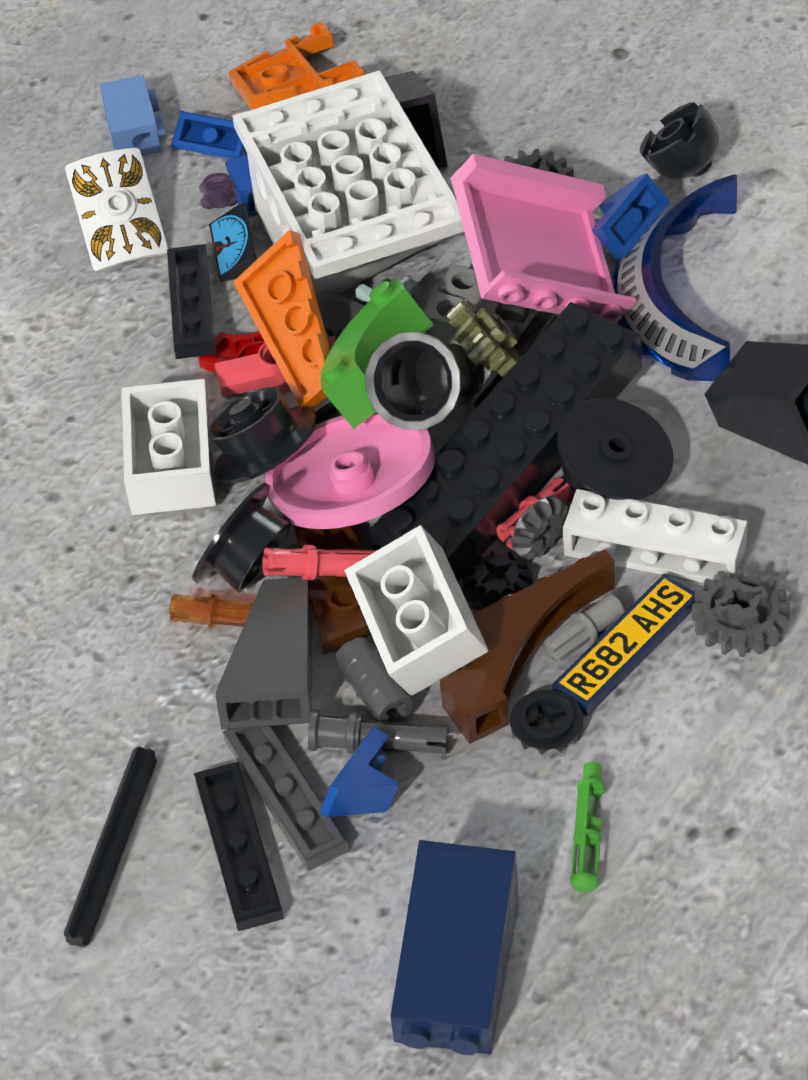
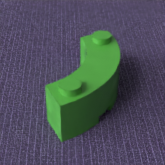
[320,277,434,429]

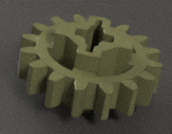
[446,298,522,377]

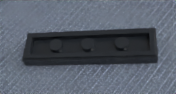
[167,244,216,359]
[194,762,284,931]

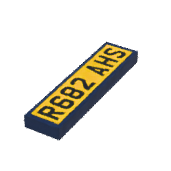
[552,573,695,716]

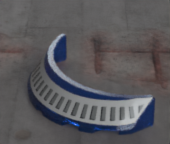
[612,174,738,381]

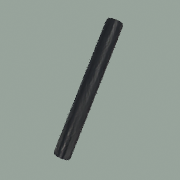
[63,746,157,948]

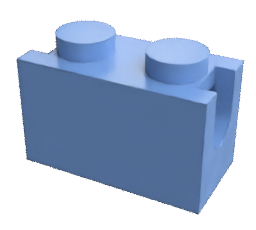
[100,75,166,156]

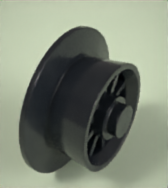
[208,387,317,484]
[556,398,673,500]
[192,482,291,593]

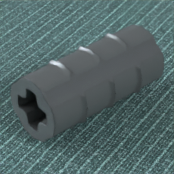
[335,637,413,723]

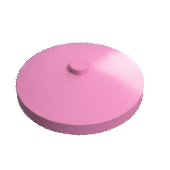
[264,412,435,529]

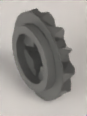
[512,496,568,561]

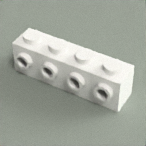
[563,489,747,583]

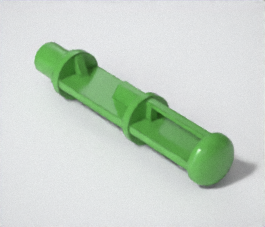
[570,762,605,892]

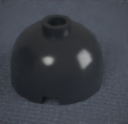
[639,102,719,179]

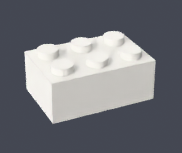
[121,379,216,515]
[344,525,489,696]

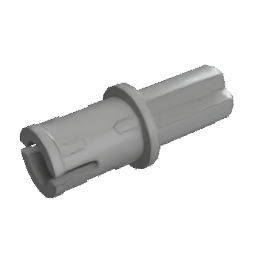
[543,593,625,661]

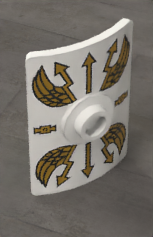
[65,148,168,271]

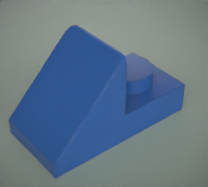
[592,173,671,259]
[319,726,399,817]

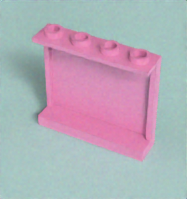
[451,154,637,323]

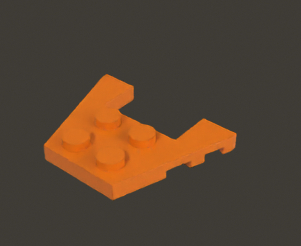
[228,22,366,110]

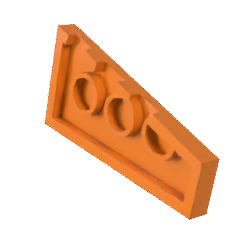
[233,230,330,409]

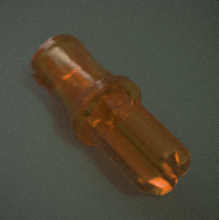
[169,593,253,629]

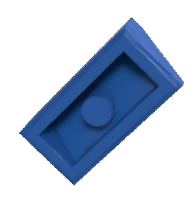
[171,111,247,159]

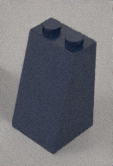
[390,840,519,1055]

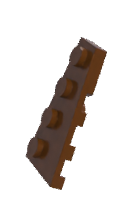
[293,525,372,655]

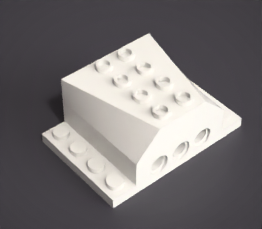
[232,70,464,299]

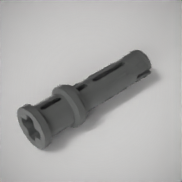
[308,709,449,755]

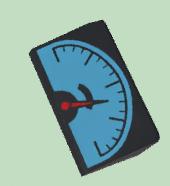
[209,203,257,282]

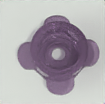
[199,173,238,209]

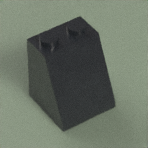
[384,71,448,169]
[704,341,808,465]

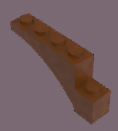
[440,549,615,744]

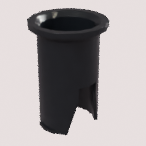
[365,332,485,430]

